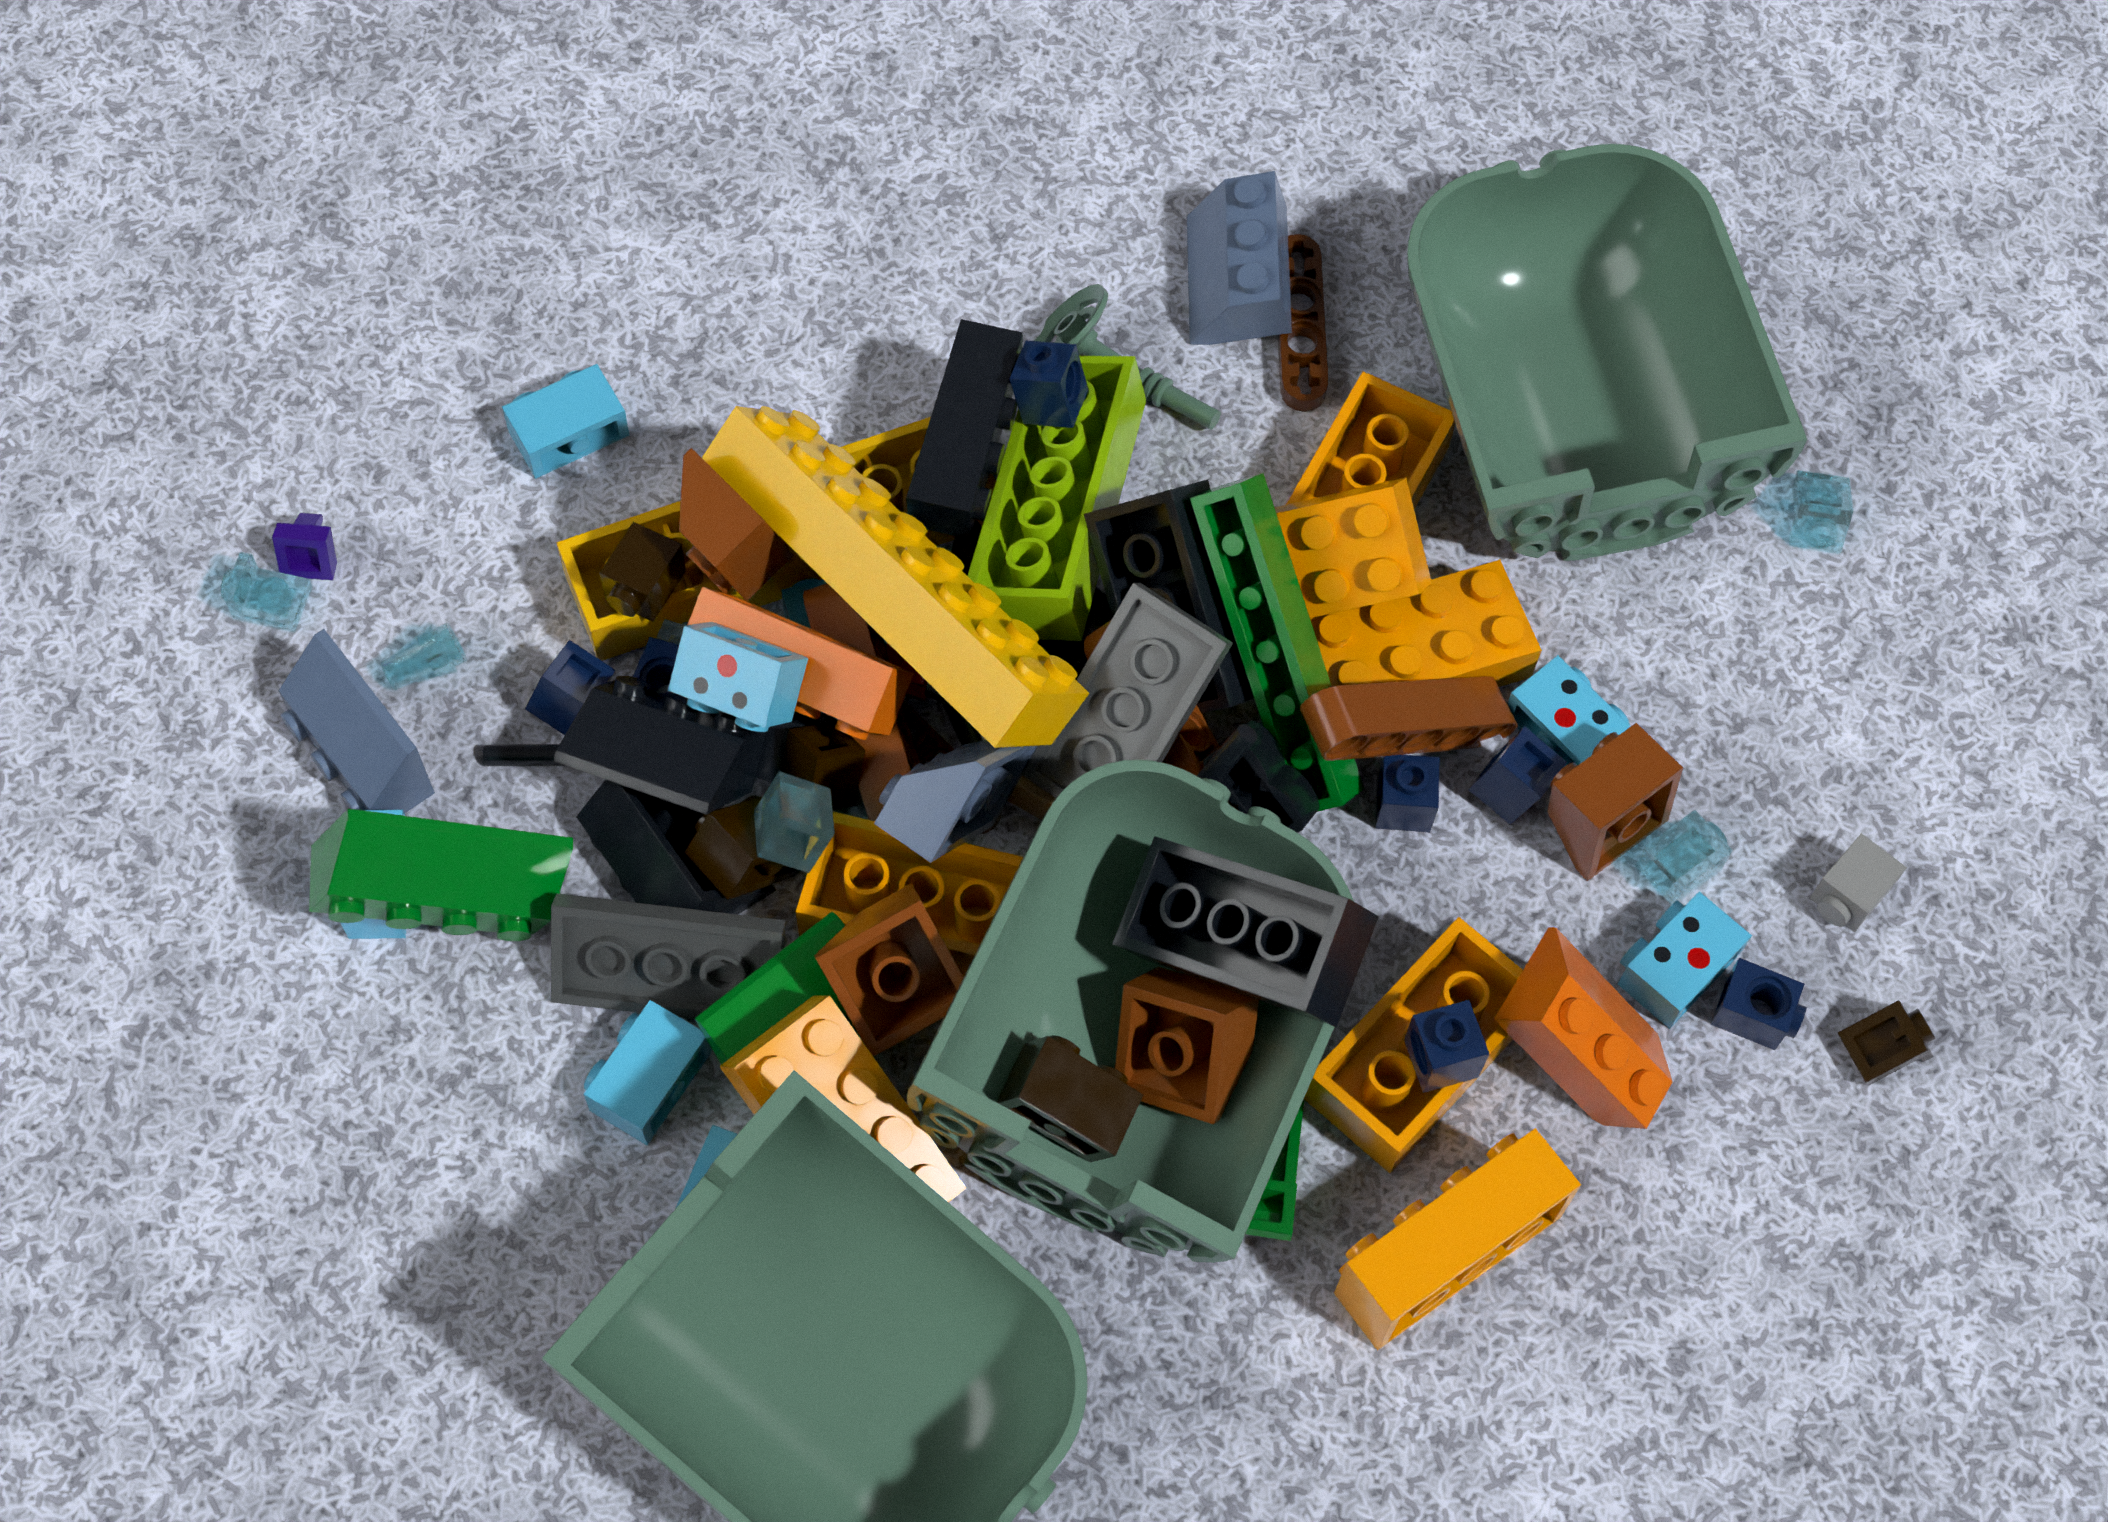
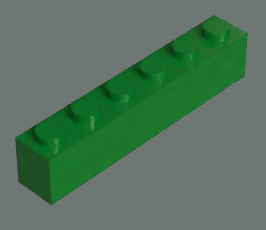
[1190,473,1364,812]

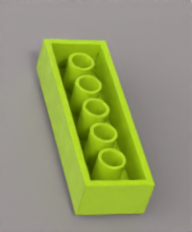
[968,356,1146,641]

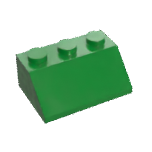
[695,912,865,1065]

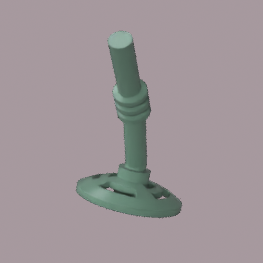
[1034,284,1221,430]

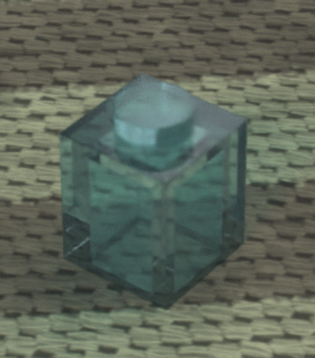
[754,771,835,873]
[1635,810,1733,905]

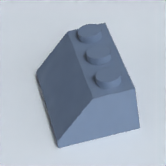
[1187,171,1292,345]
[278,629,435,814]
[874,740,1038,863]

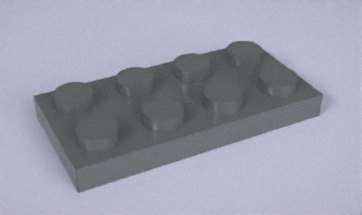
[1021,583,1233,798]
[551,893,786,1019]

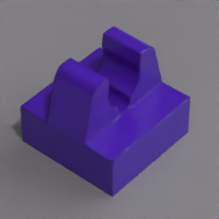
[272,512,337,581]

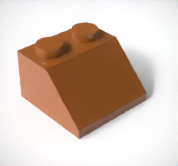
[679,448,794,601]
[1547,723,1683,881]
[814,883,964,1057]
[1115,966,1259,1125]

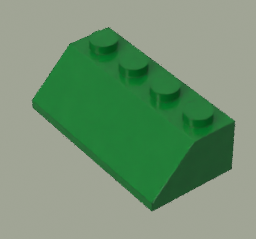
[309,808,573,941]

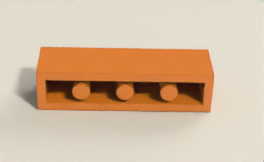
[678,587,914,740]

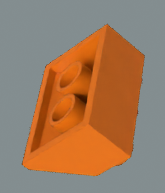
[1494,927,1673,1129]

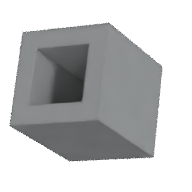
[1810,833,1907,932]

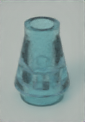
[380,622,467,691]

